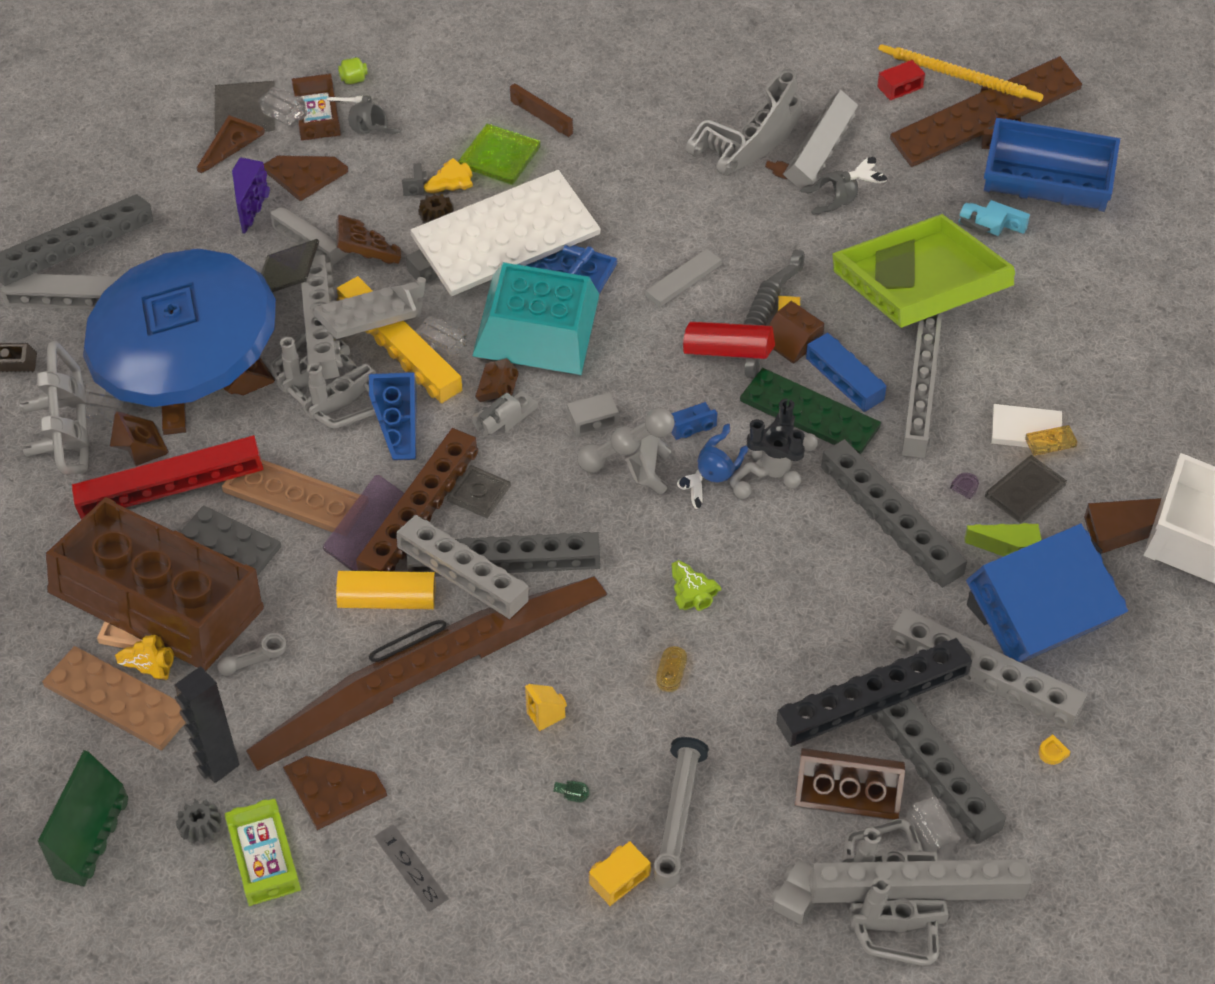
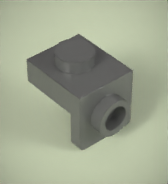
[402,163,427,196]

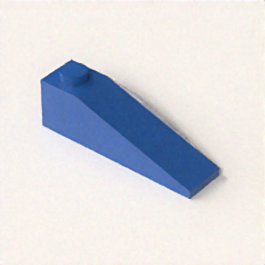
[369,372,417,460]

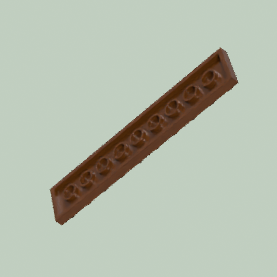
[890,56,1082,167]

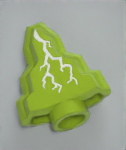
[671,560,721,611]

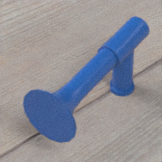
[562,245,595,274]

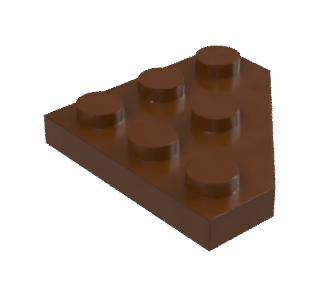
[264,155,348,201]
[336,215,401,264]
[283,756,387,831]

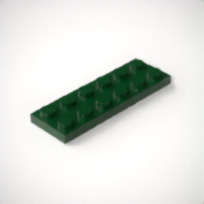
[740,368,881,455]

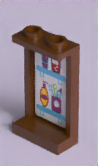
[292,74,341,141]

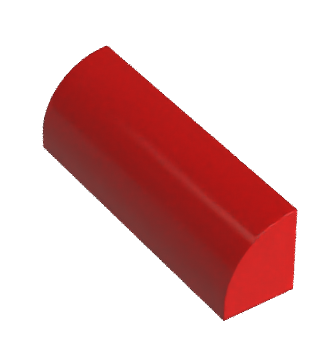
[683,321,775,359]

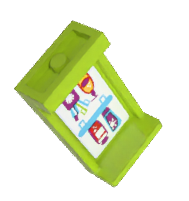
[224,799,301,906]

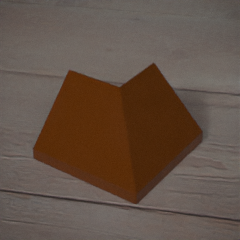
[110,411,169,466]

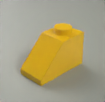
[525,684,567,731]

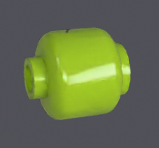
[338,57,368,85]

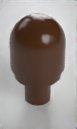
[765,160,789,179]

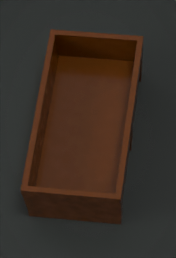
[46,497,264,671]

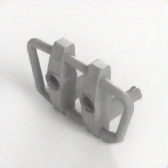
[270,332,376,429]
[20,340,90,475]
[841,819,949,966]

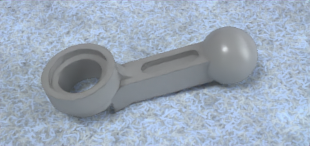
[217,633,286,676]

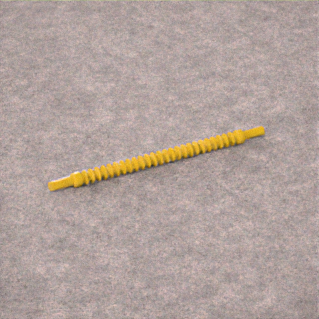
[878,44,1043,102]

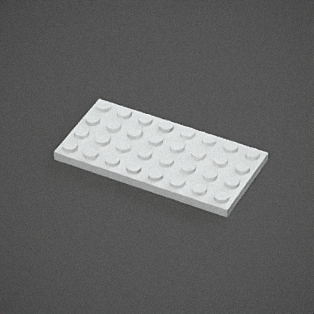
[410,170,601,296]

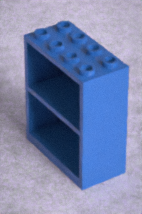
[966,523,1128,663]

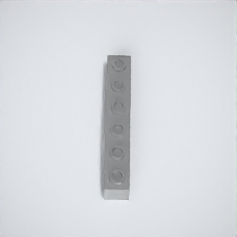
[397,515,529,619]

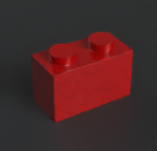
[877,60,925,101]

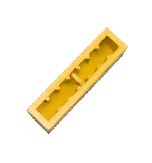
[336,571,436,609]

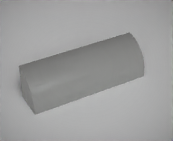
[270,207,349,266]

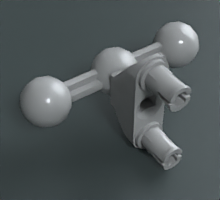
[577,407,675,495]

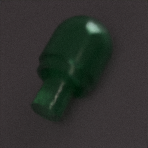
[553,780,590,803]

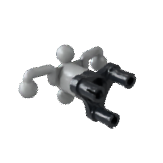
[729,399,818,499]

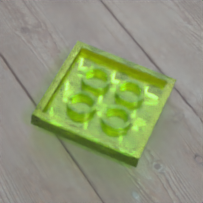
[458,123,541,185]

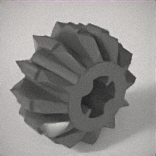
[176,799,222,844]

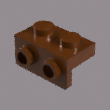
[475,358,519,402]

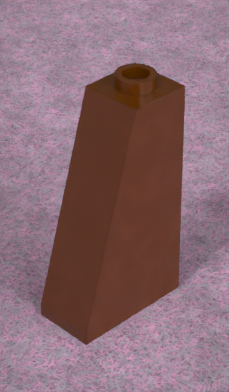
[1084,498,1162,553]

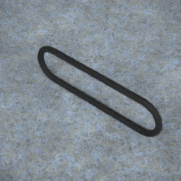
[369,620,447,662]

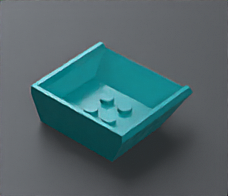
[472,262,599,376]

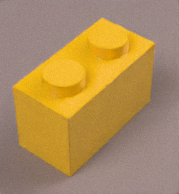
[589,841,651,906]

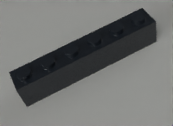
[174,666,240,783]

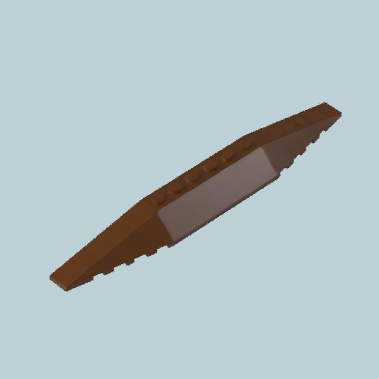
[246,576,607,771]

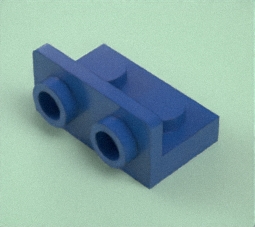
[671,402,718,440]

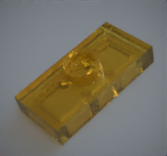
[1025,425,1078,456]

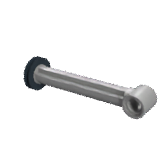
[654,737,709,888]

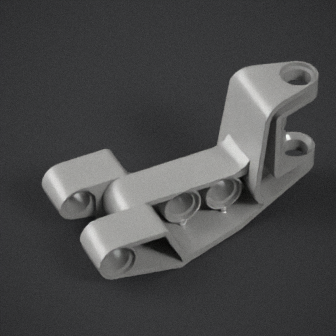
[686,68,803,176]

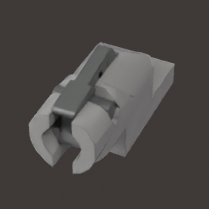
[472,391,538,436]

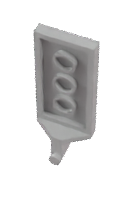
[313,277,426,339]

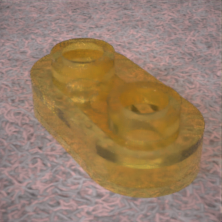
[656,646,687,692]

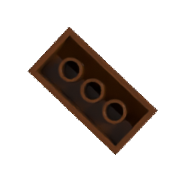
[795,748,905,820]

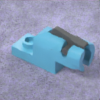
[958,200,1030,236]

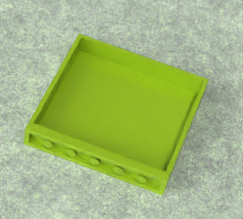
[832,214,1015,328]

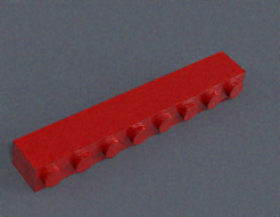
[72,435,264,520]

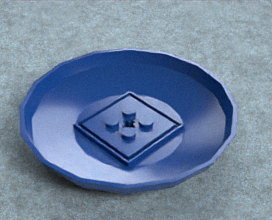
[83,248,276,407]

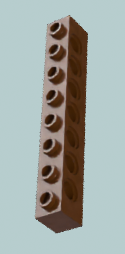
[356,428,478,572]

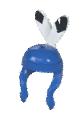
[677,424,748,509]

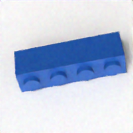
[806,333,887,412]

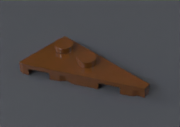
[197,115,265,173]

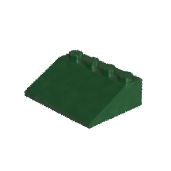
[38,750,128,887]

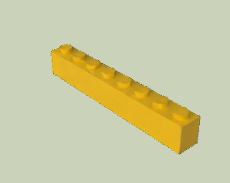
[336,276,463,403]

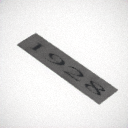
[374,824,449,912]

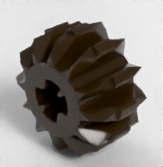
[418,193,454,224]

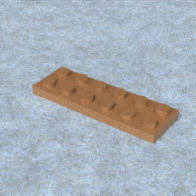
[222,460,368,537]
[42,646,186,751]

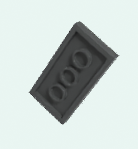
[180,505,281,576]

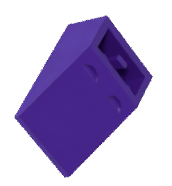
[232,157,270,234]

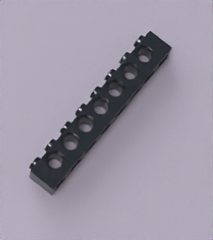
[776,638,972,747]

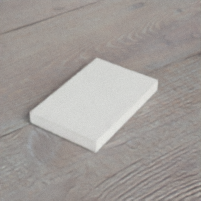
[991,404,1062,451]

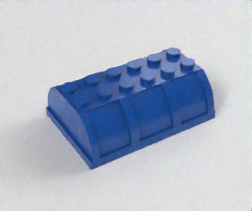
[984,118,1120,212]

